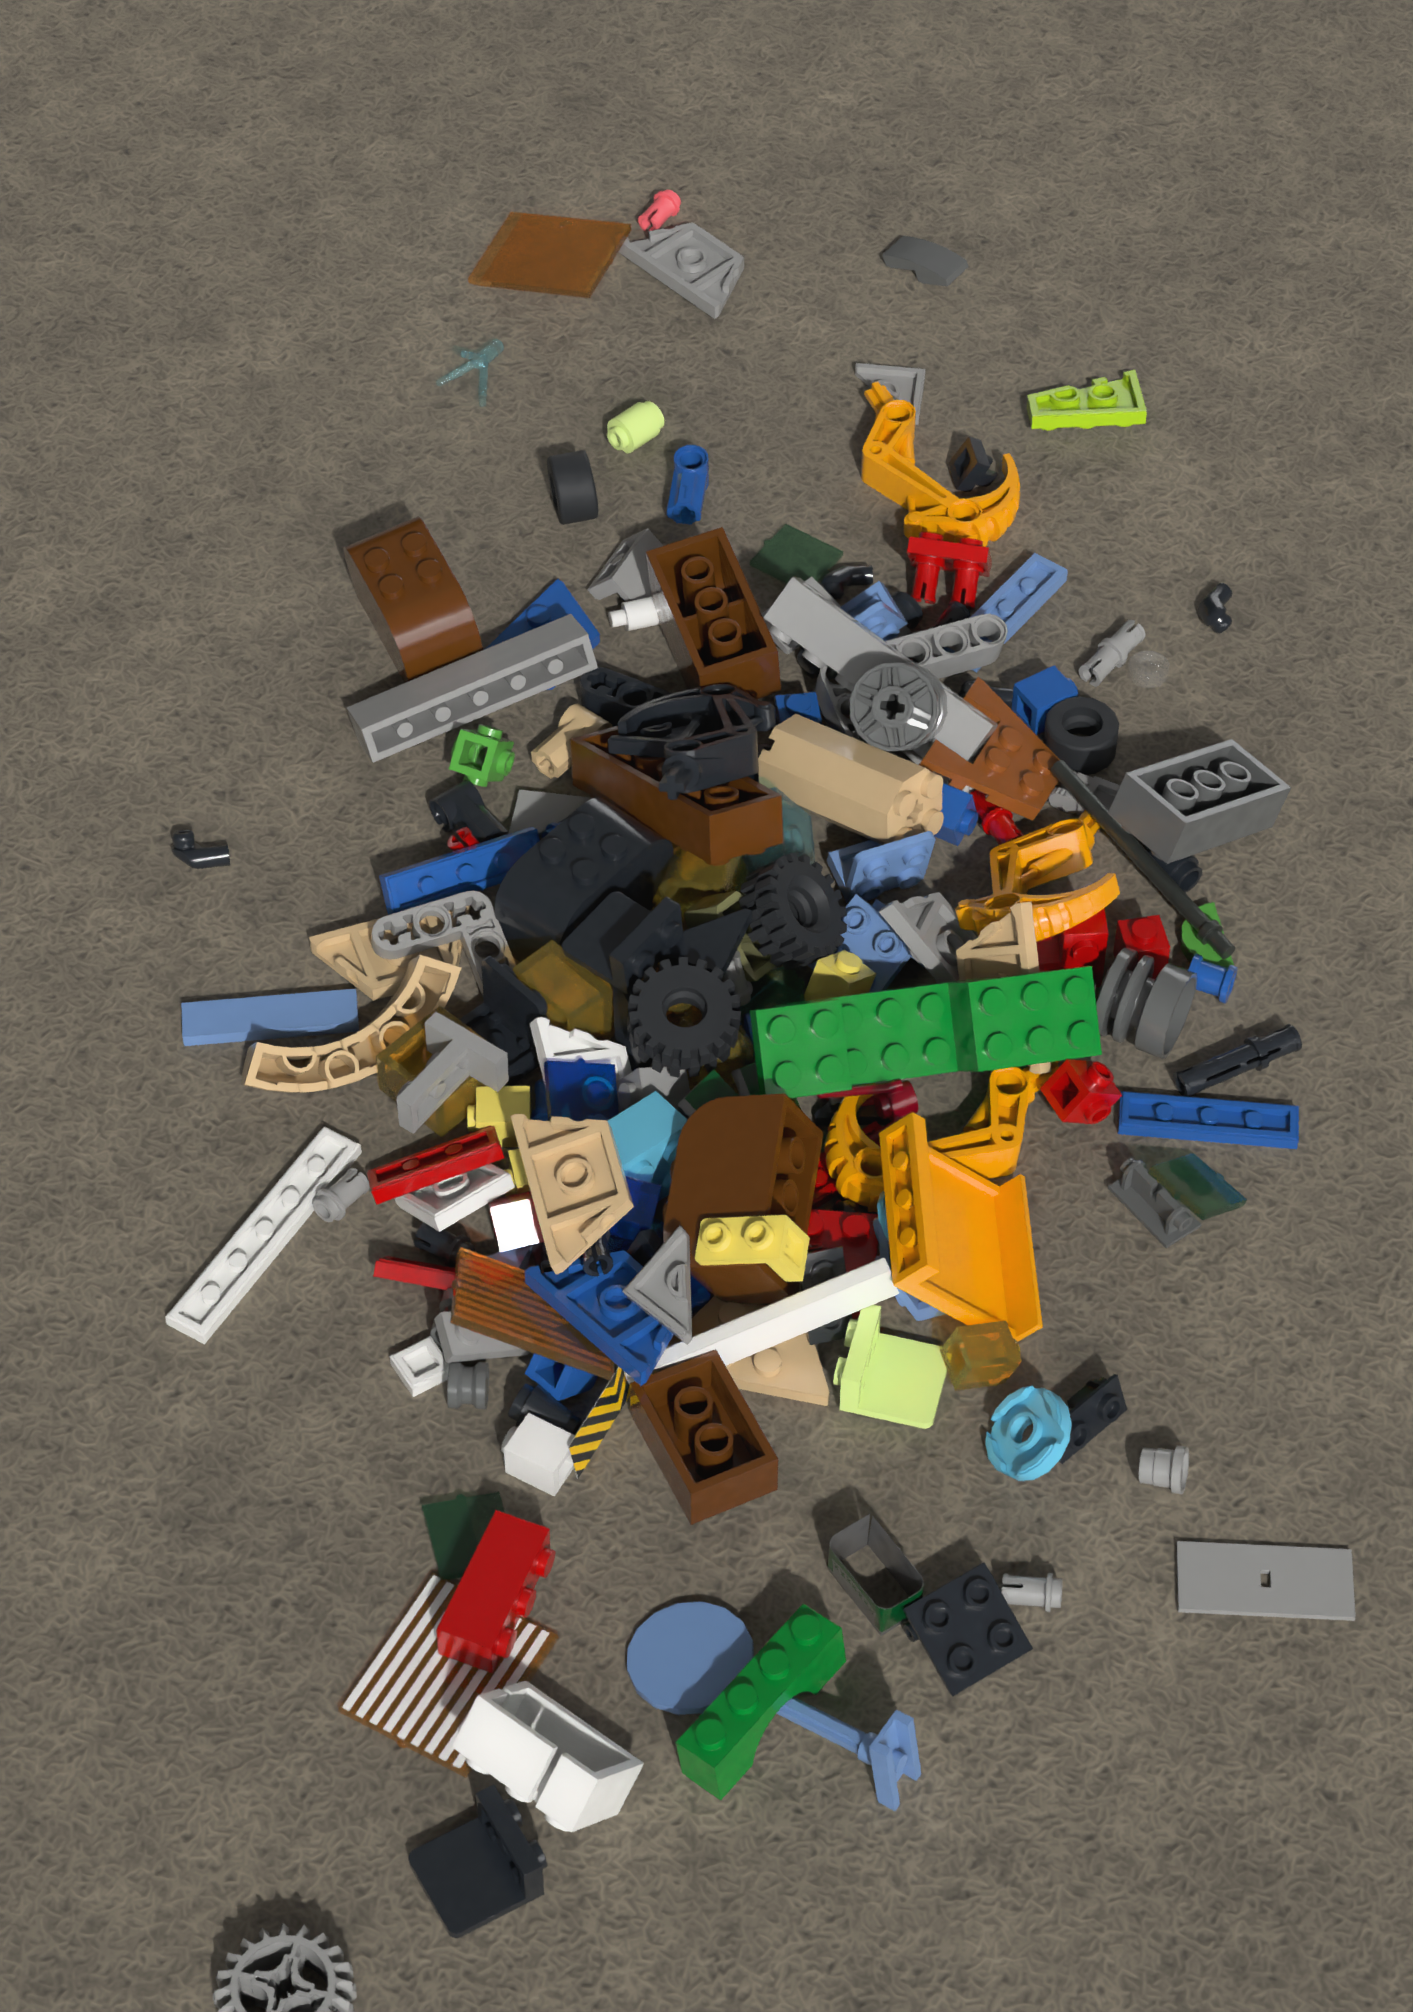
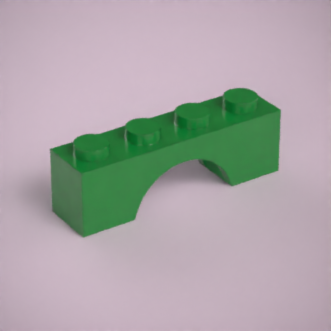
[676,1604,846,1801]

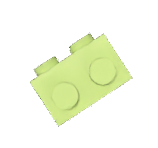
[833,1305,951,1429]

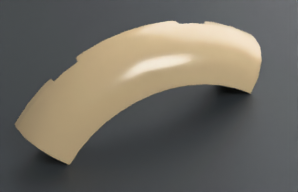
[242,955,461,1093]

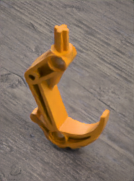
[861,382,1020,547]
[955,810,1120,942]
[825,1061,1059,1212]

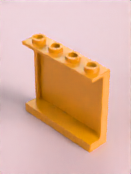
[879,1112,1043,1346]

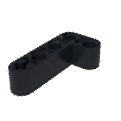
[580,667,704,734]

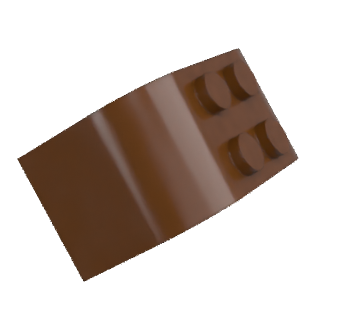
[343,516,483,683]
[646,527,781,699]
[663,1093,823,1304]

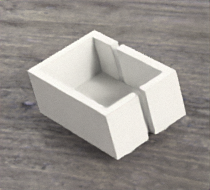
[452,1681,644,1832]

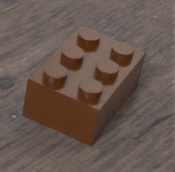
[630,1349,779,1525]

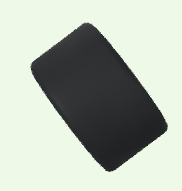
[547,450,599,525]
[1043,697,1119,775]

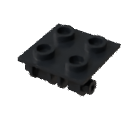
[903,1562,1033,1697]

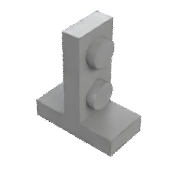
[396,1012,509,1134]

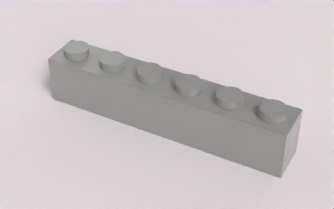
[764,577,998,763]
[347,614,598,763]

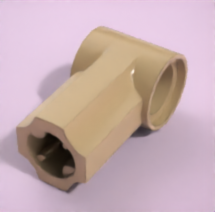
[531,703,613,779]

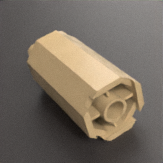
[758,714,944,845]

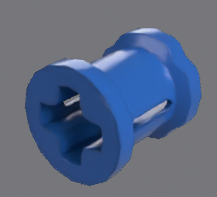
[1188,954,1238,1004]

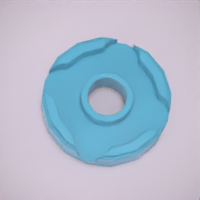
[985,1386,1072,1481]

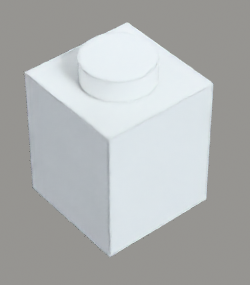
[501,1413,575,1496]

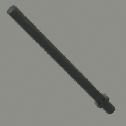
[1051,760,1236,959]

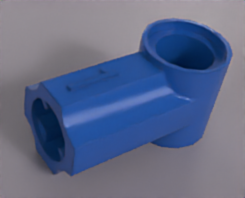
[667,445,709,525]

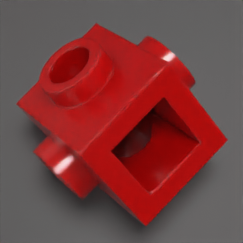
[1040,1059,1122,1124]

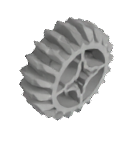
[213,1923,357,2012]

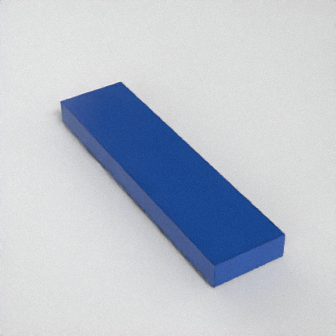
[379,827,540,915]
[1118,1091,1299,1149]

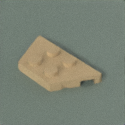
[956,902,1052,1074]
[309,905,470,1001]
[511,1114,634,1274]
[667,1296,830,1406]

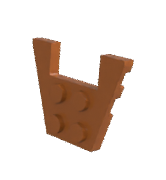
[919,677,1060,821]

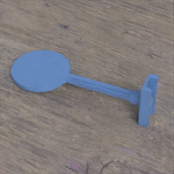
[627,1601,922,1811]

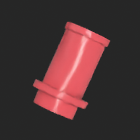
[638,189,681,232]

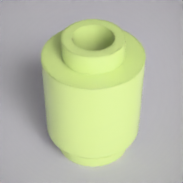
[607,401,664,454]

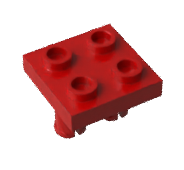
[907,532,992,610]

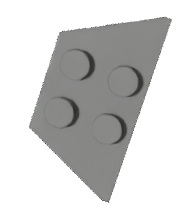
[616,222,744,319]
[879,892,977,983]

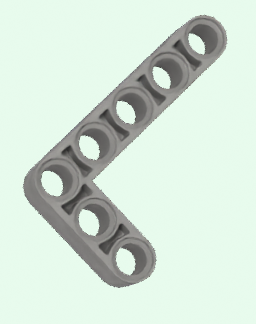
[814,614,1008,744]

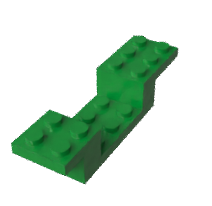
[750,966,1102,1098]

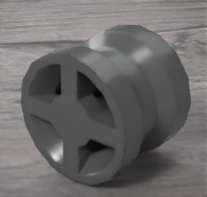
[447,1362,489,1410]

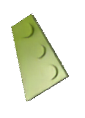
[1027,370,1147,430]

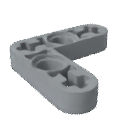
[371,891,522,997]

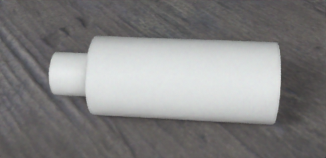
[608,597,660,631]

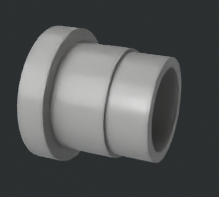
[1139,1445,1189,1494]

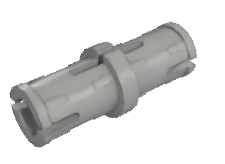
[1079,620,1146,687]

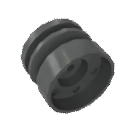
[850,662,947,751]
[1096,947,1197,1059]

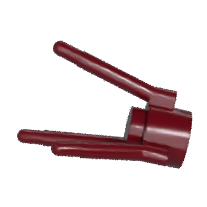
[817,1079,919,1143]

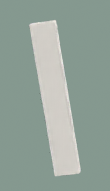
[165,1126,362,1344]
[624,1258,899,1385]

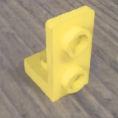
[695,1215,810,1282]

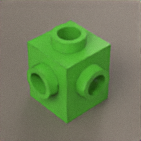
[449,724,515,787]

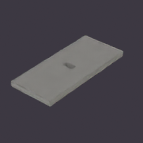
[1176,1541,1356,1621]

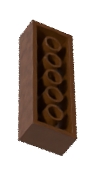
[570,726,783,866]

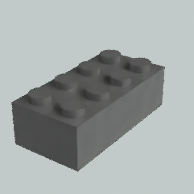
[1108,739,1291,864]

